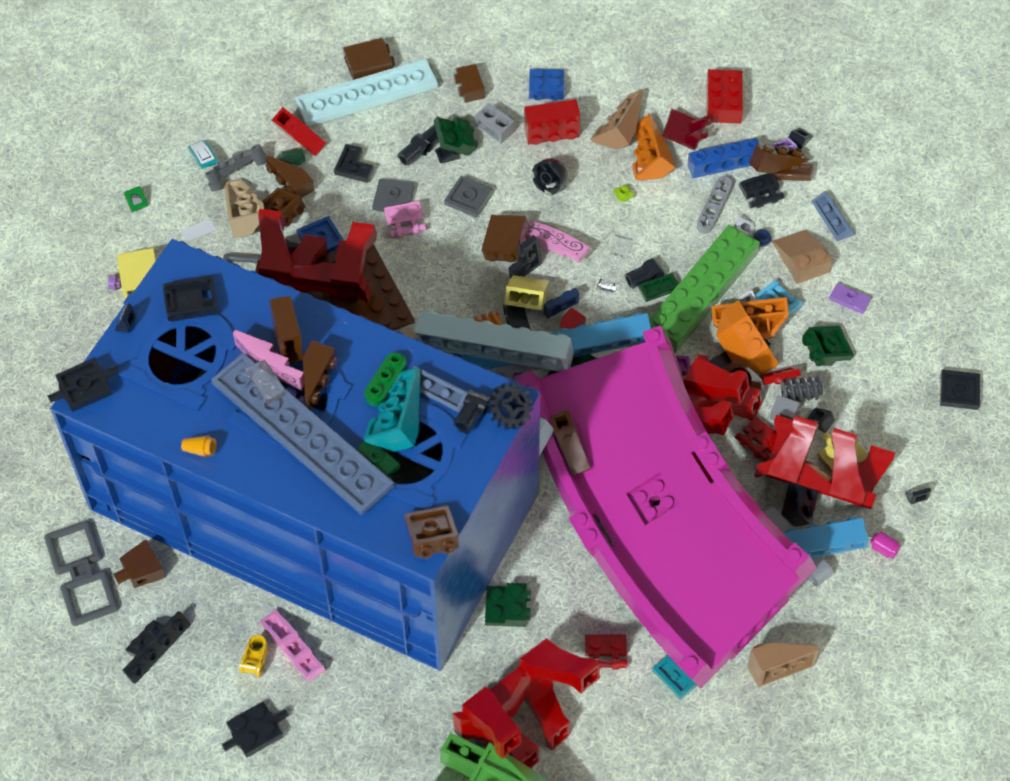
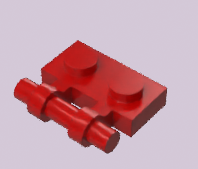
[735,416,777,462]
[585,634,627,670]

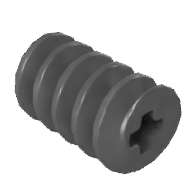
[781,376,823,402]

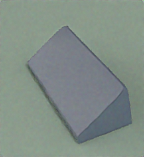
[811,190,855,241]
[412,366,468,412]

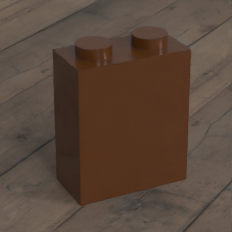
[343,37,395,80]
[481,215,530,262]
[269,295,303,364]

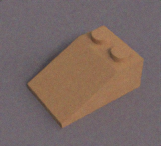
[772,230,833,284]
[747,642,819,687]

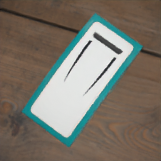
[188,140,218,169]

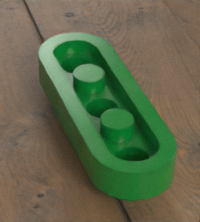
[364,353,406,406]

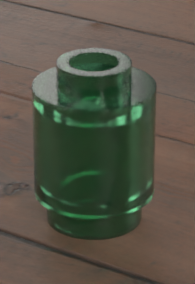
[278,148,306,166]

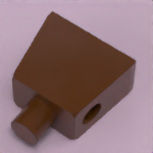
[113,540,166,588]

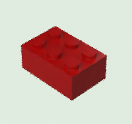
[706,69,743,124]
[524,99,581,145]

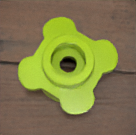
[613,184,634,202]

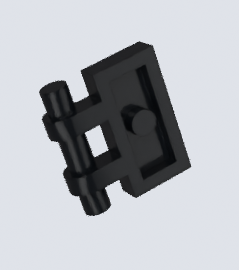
[739,173,784,209]

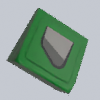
[124,186,149,213]

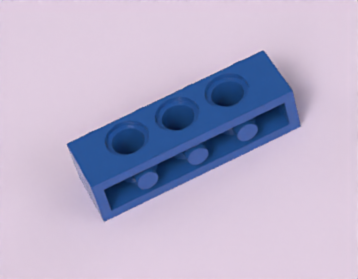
[687,138,760,179]

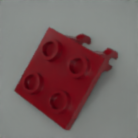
[662,108,713,150]

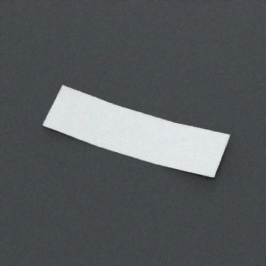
[179,219,217,241]

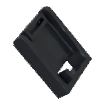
[163,276,219,322]

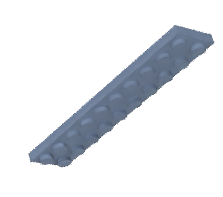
[211,353,394,515]

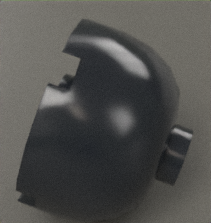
[532,158,568,195]

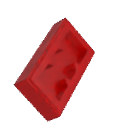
[759,366,801,385]

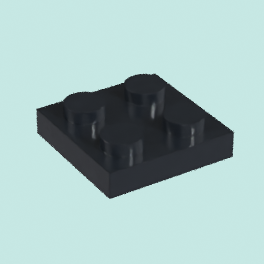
[940,369,980,410]

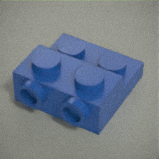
[529,69,564,101]

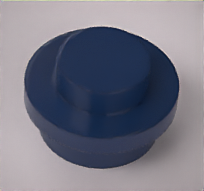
[753,229,771,247]

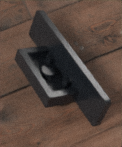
[123,611,190,684]

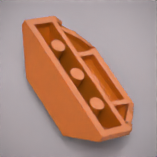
[711,297,789,339]
[716,300,779,374]

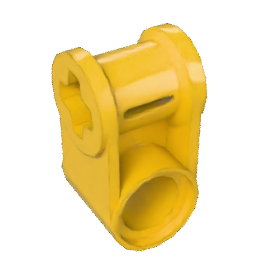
[239,635,269,678]

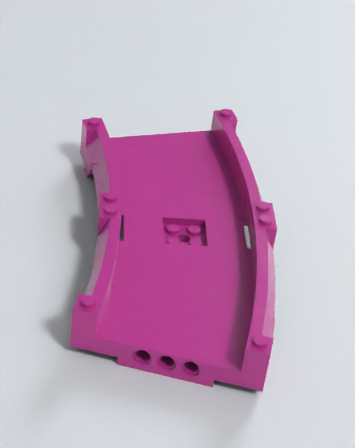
[514,326,817,688]

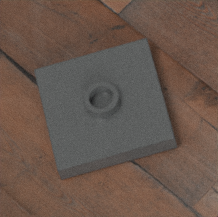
[444,176,493,218]
[372,178,415,212]

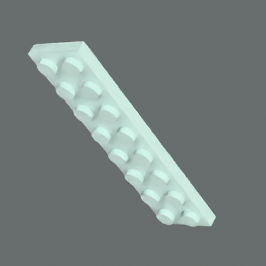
[295,59,438,127]

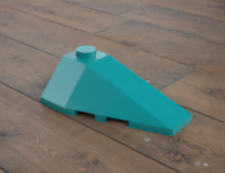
[364,367,420,451]

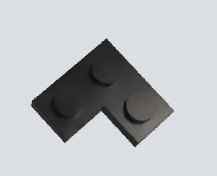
[334,144,374,183]
[508,235,542,279]

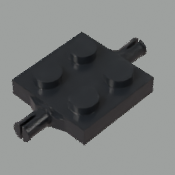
[47,357,119,412]
[221,701,289,758]

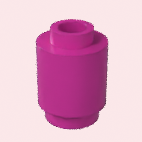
[870,531,902,559]

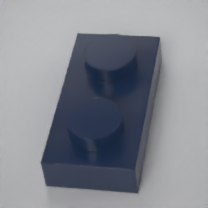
[544,288,580,319]

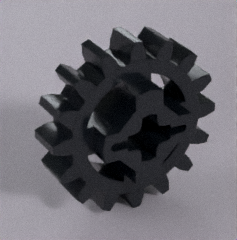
[486,382,534,430]

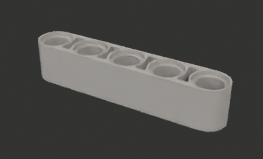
[761,504,833,587]

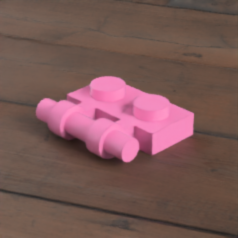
[384,201,426,238]

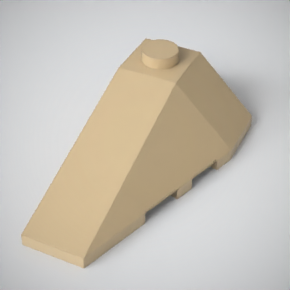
[224,178,264,238]

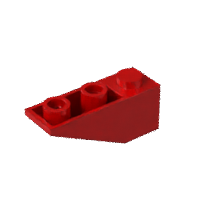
[272,107,327,156]

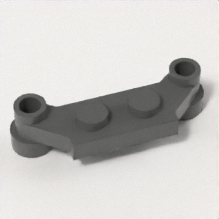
[205,144,267,191]

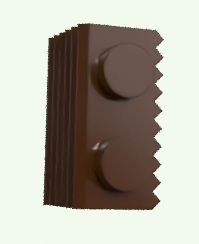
[453,64,485,103]

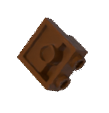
[262,188,306,227]
[404,506,459,558]

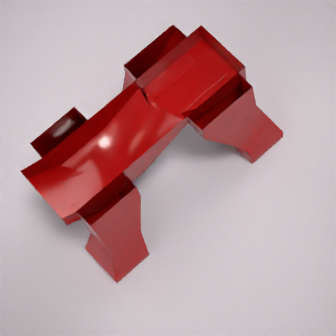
[255,209,377,304]
[684,354,762,484]
[754,415,895,510]
[452,638,600,769]

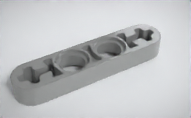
[697,176,732,234]

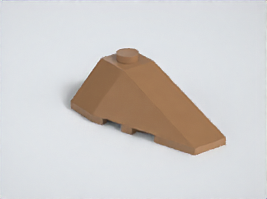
[591,89,643,150]

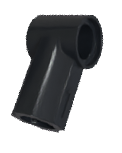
[625,258,665,289]
[454,390,491,433]

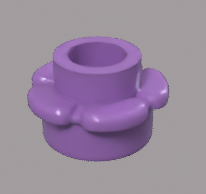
[108,273,121,291]

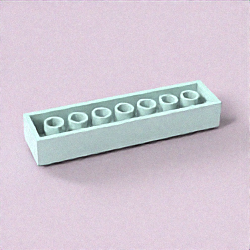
[415,311,574,372]

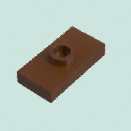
[775,164,814,181]

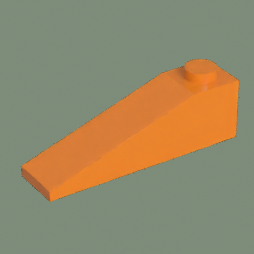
[632,113,675,181]

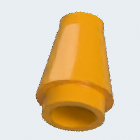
[181,436,216,458]

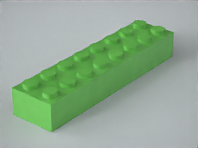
[649,225,760,353]

